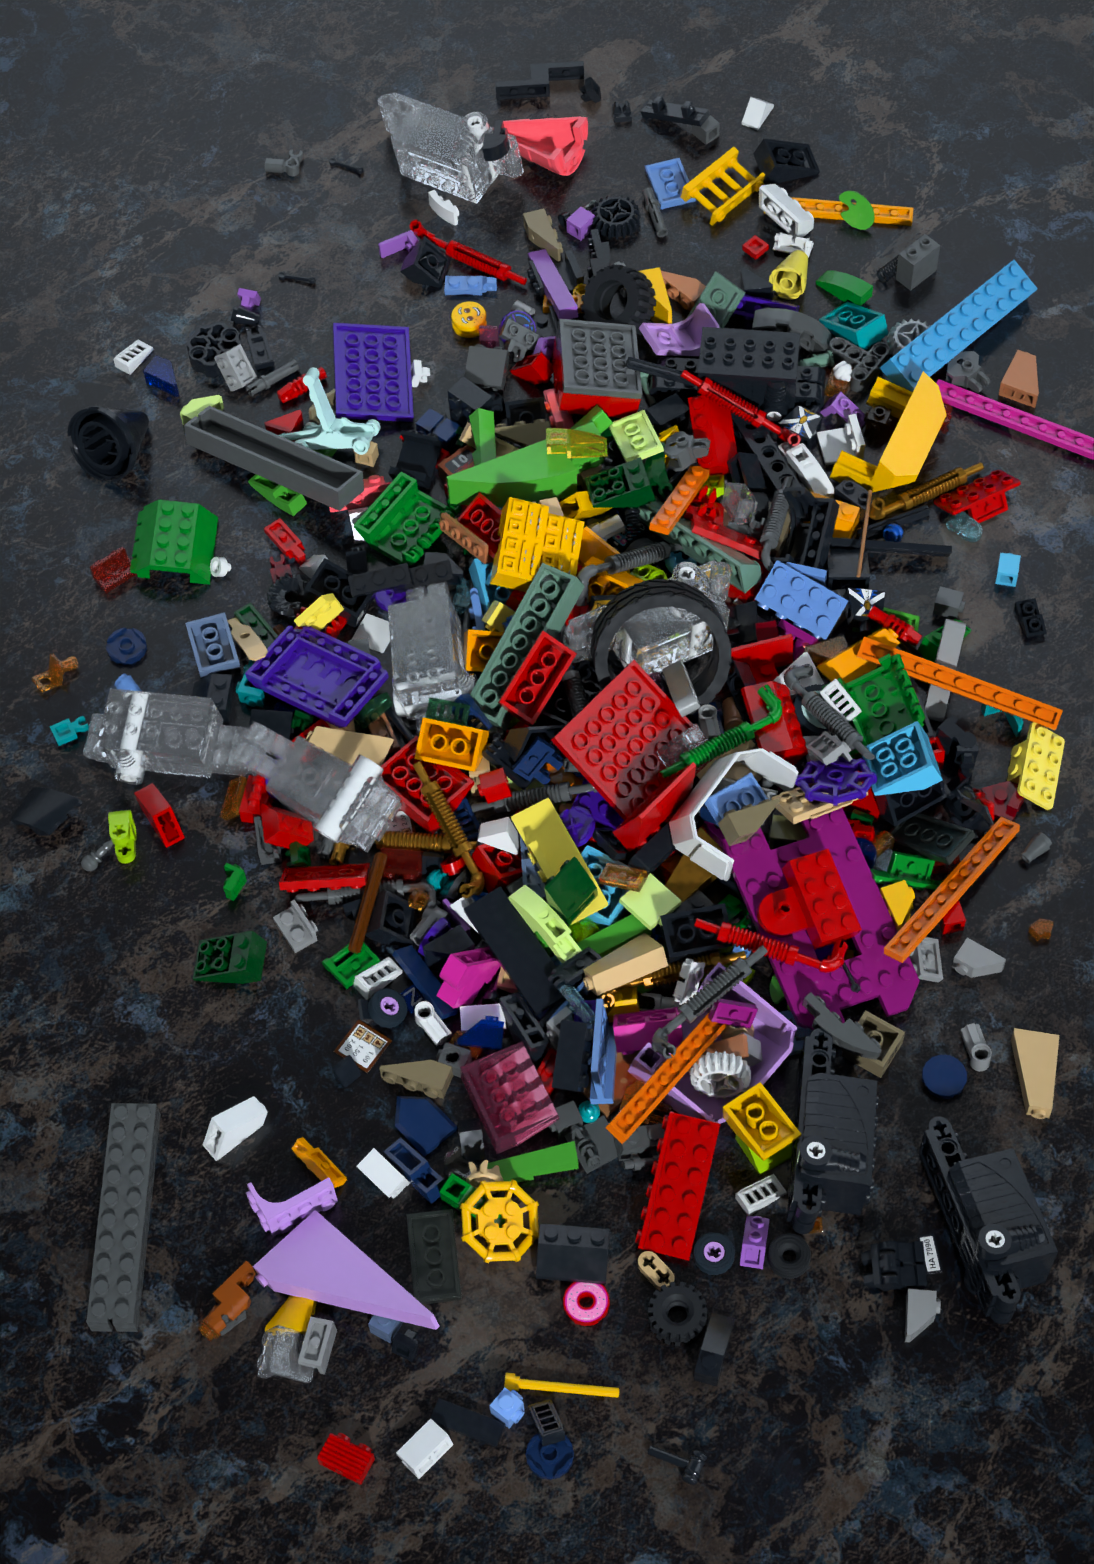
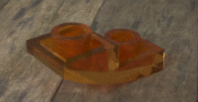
[825,364,854,397]

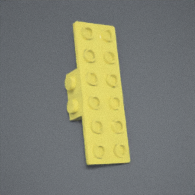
[511,798,608,925]

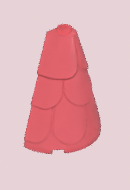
[490,116,588,176]

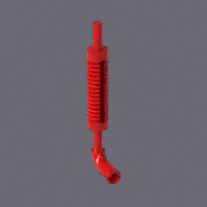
[410,220,527,285]
[680,369,801,446]
[694,918,848,973]

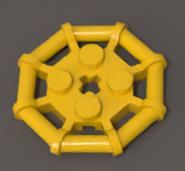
[460,1179,539,1263]

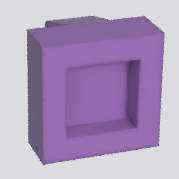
[237,288,261,310]

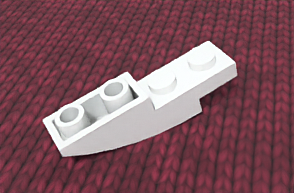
[778,442,835,497]

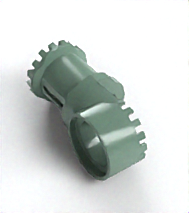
[798,350,834,368]

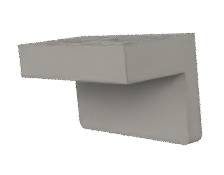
[298,1317,337,1375]

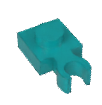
[50,716,90,746]

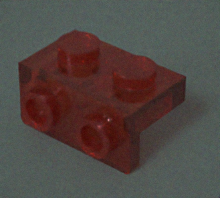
[90,547,137,593]
[381,847,423,881]

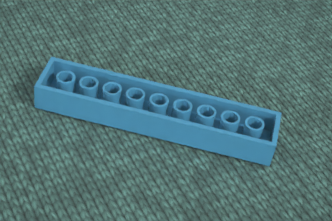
[880,260,1038,392]

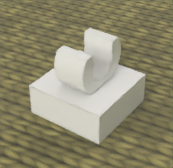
[411,360,430,387]

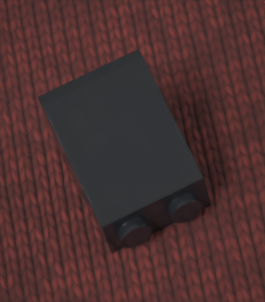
[825,548,870,590]

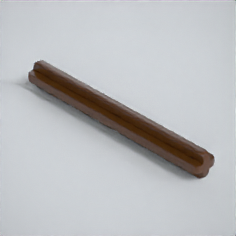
[348,852,388,954]

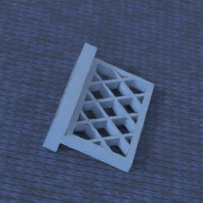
[590,999,617,1104]

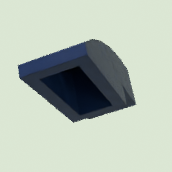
[384,1137,445,1204]

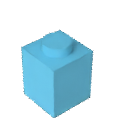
[995,553,1021,587]

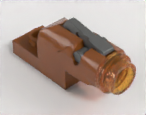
[198,1261,256,1342]

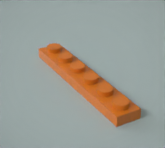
[649,465,710,535]

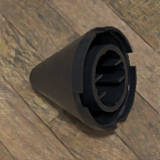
[67,406,149,482]

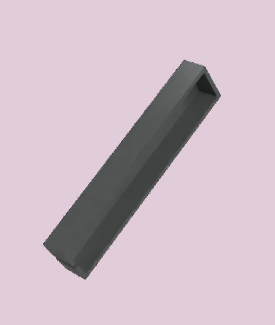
[184,406,364,511]
[86,1103,161,1332]

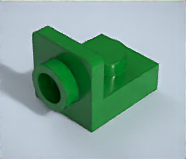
[223,863,247,901]

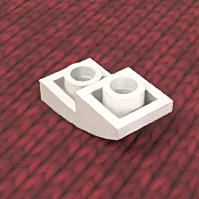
[428,190,459,225]

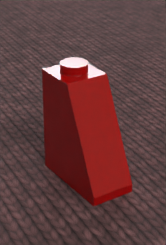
[134,783,185,848]

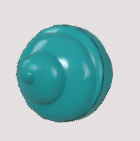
[426,869,449,891]
[578,1100,600,1123]

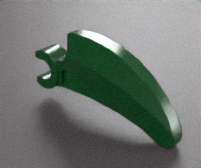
[645,442,674,499]

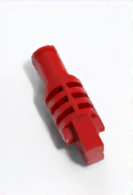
[277,367,327,403]
[867,606,922,646]

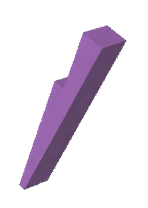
[528,249,578,319]

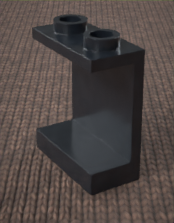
[527,249,584,300]
[388,430,443,488]

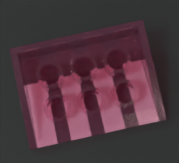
[460,1042,559,1154]

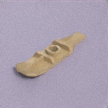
[227,617,268,661]

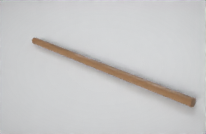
[856,490,872,578]

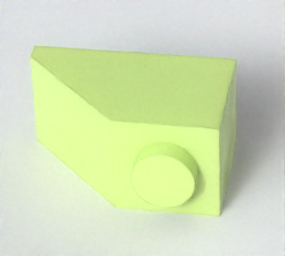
[180,395,224,425]

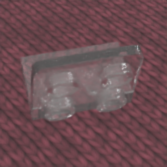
[257,1325,314,1383]

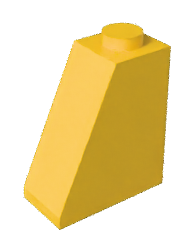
[559,491,612,520]

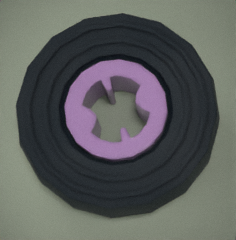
[368,988,407,1028]
[693,1232,735,1275]

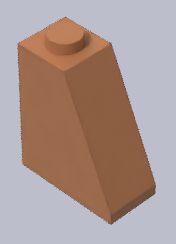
[999,350,1039,408]

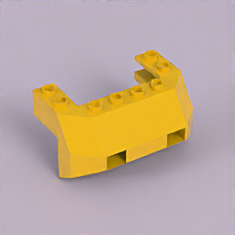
[829,371,946,493]

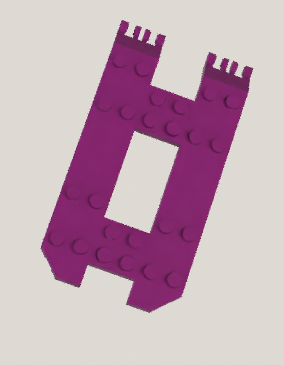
[703,808,920,1030]

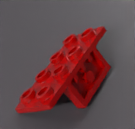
[934,470,1021,525]
[731,634,793,684]

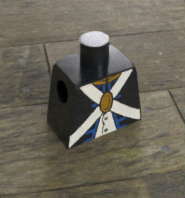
[777,404,822,451]
[843,587,885,637]

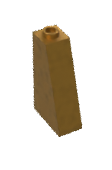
[665,828,723,903]

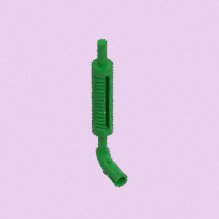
[660,685,782,779]

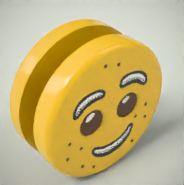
[451,301,487,338]

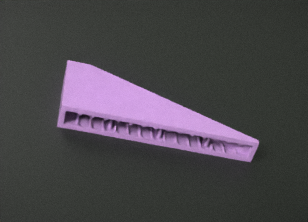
[253,1210,440,1330]

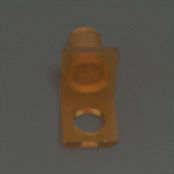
[32,653,78,692]

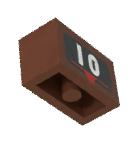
[438,444,475,483]

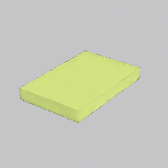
[609,410,664,462]

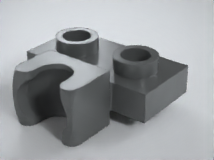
[499,318,540,362]

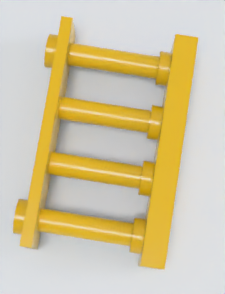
[681,147,765,225]

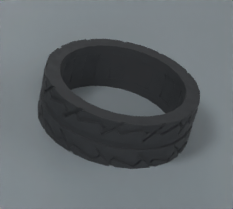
[591,579,731,717]

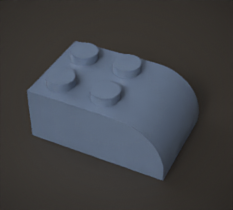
[185,612,240,678]

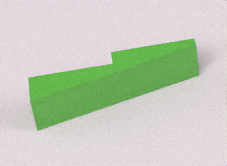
[469,408,496,466]
[576,914,653,958]
[487,1141,579,1182]

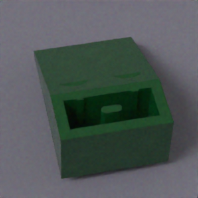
[584,457,656,508]
[544,856,598,926]
[193,931,267,984]

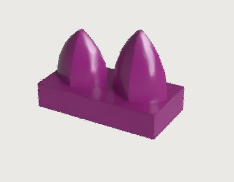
[778,619,820,660]
[708,999,758,1028]

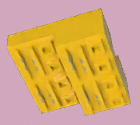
[490,497,584,592]

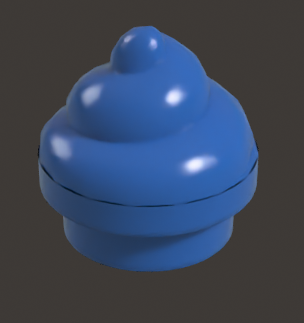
[883,523,903,542]

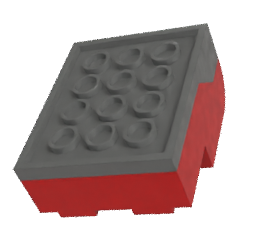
[553,319,642,418]

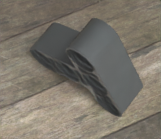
[829,337,890,393]

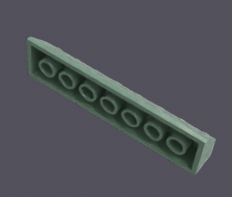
[630,495,762,593]
[464,563,585,731]

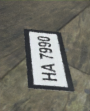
[917,1233,943,1274]

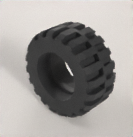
[581,264,656,335]

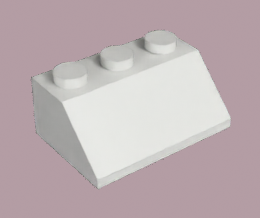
[759,184,814,239]

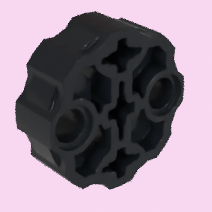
[186,322,243,378]

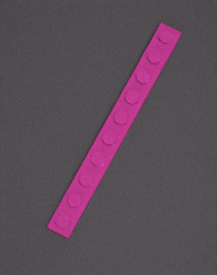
[936,379,1094,460]

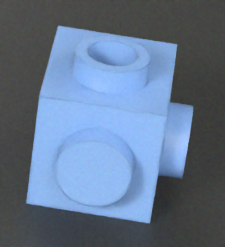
[490,1387,524,1429]

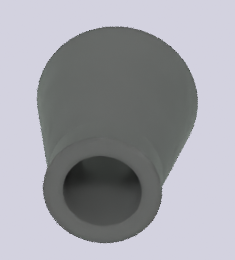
[1020,832,1052,863]

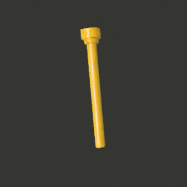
[504,1373,619,1398]

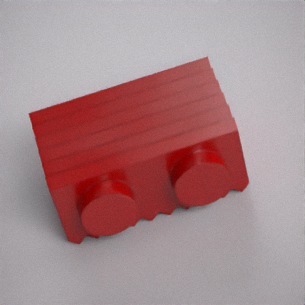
[317,1433,375,1485]

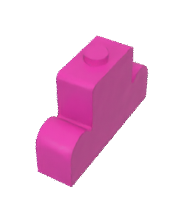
[436,947,501,1008]

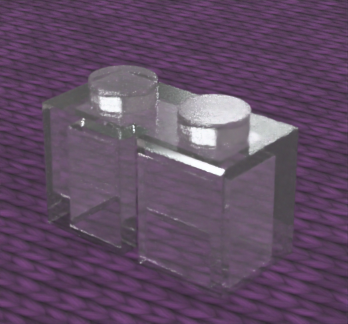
[721,482,758,525]

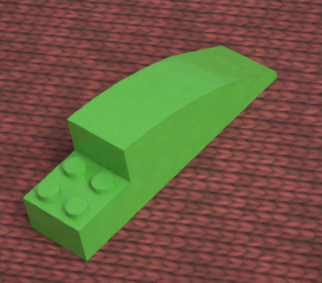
[447,422,604,507]

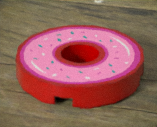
[563,1282,610,1326]

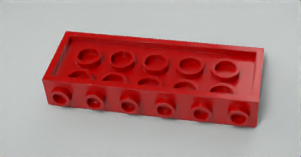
[635,1111,721,1261]

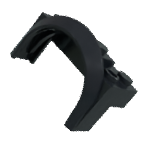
[770,487,840,570]

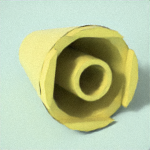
[769,250,808,300]

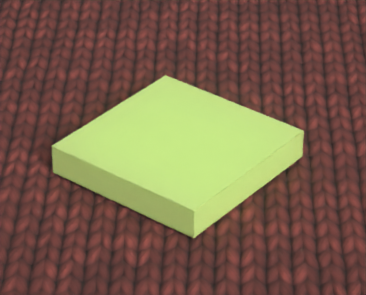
[619,873,681,930]

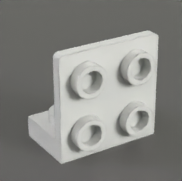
[817,414,865,465]

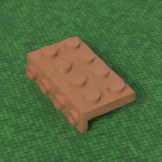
[439,512,494,564]

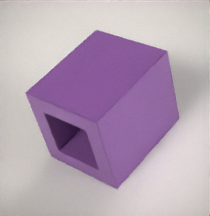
[566,207,595,241]

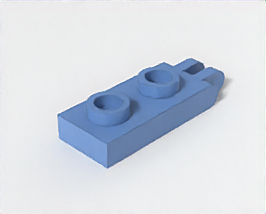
[469,588,485,631]

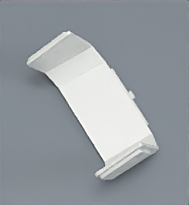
[669,748,799,881]

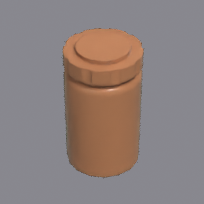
[722,697,743,732]

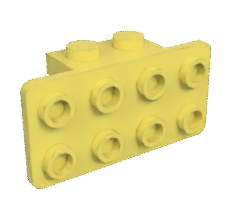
[1007,722,1065,810]

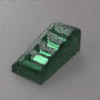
[353,692,393,731]
[425,697,471,726]

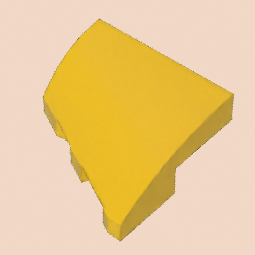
[265,1295,317,1335]

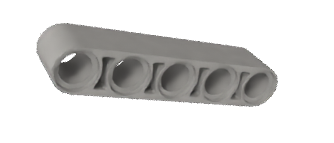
[924,619,966,723]
[662,659,701,718]

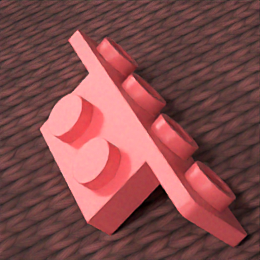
[543,388,574,435]
[329,475,391,512]

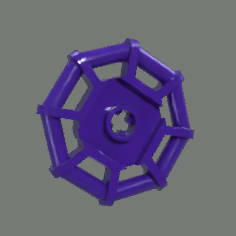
[795,756,877,806]

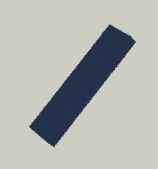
[392,945,460,1020]

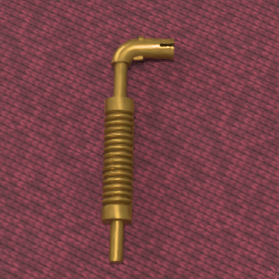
[869,462,984,520]
[413,761,485,898]
[329,830,478,865]
[599,951,746,1007]

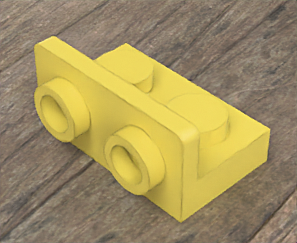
[294,593,344,631]

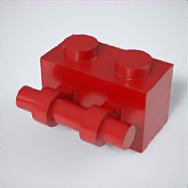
[239,770,276,824]

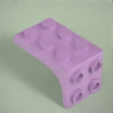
[639,303,720,356]
[246,1178,338,1237]

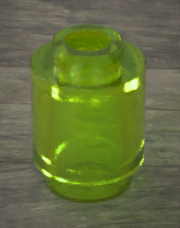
[568,920,599,943]

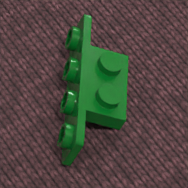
[870,851,943,892]

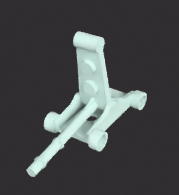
[279,367,381,455]

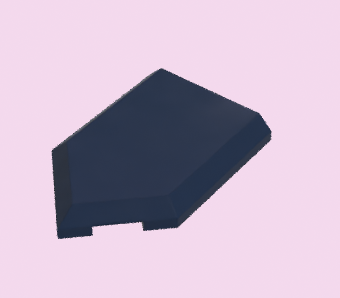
[395,1096,458,1157]

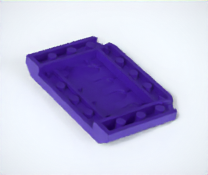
[245,626,389,728]

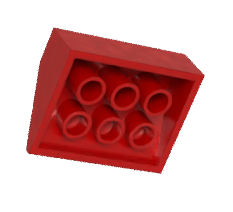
[372,735,474,834]
[612,762,696,852]

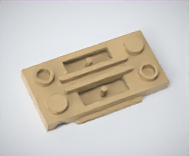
[771,782,869,824]

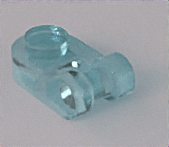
[946,512,983,542]

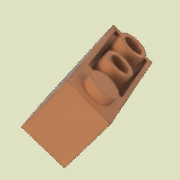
[661,271,706,311]

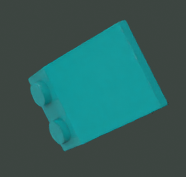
[819,302,889,350]

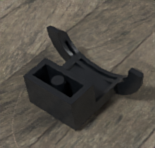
[445,377,499,438]

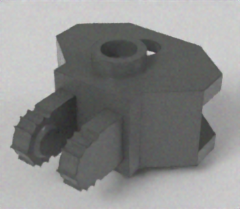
[945,351,991,393]
[664,431,711,472]

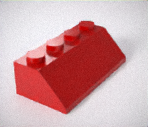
[688,395,737,475]
[457,492,502,558]
[498,631,577,725]
[741,681,808,765]

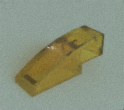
[546,428,608,458]

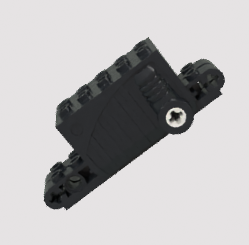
[649,327,826,425]
[786,1028,879,1234]
[918,1117,1058,1324]

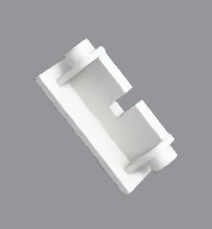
[773,232,814,258]
[673,958,705,1005]

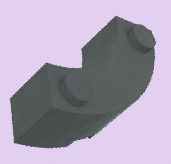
[752,307,832,354]

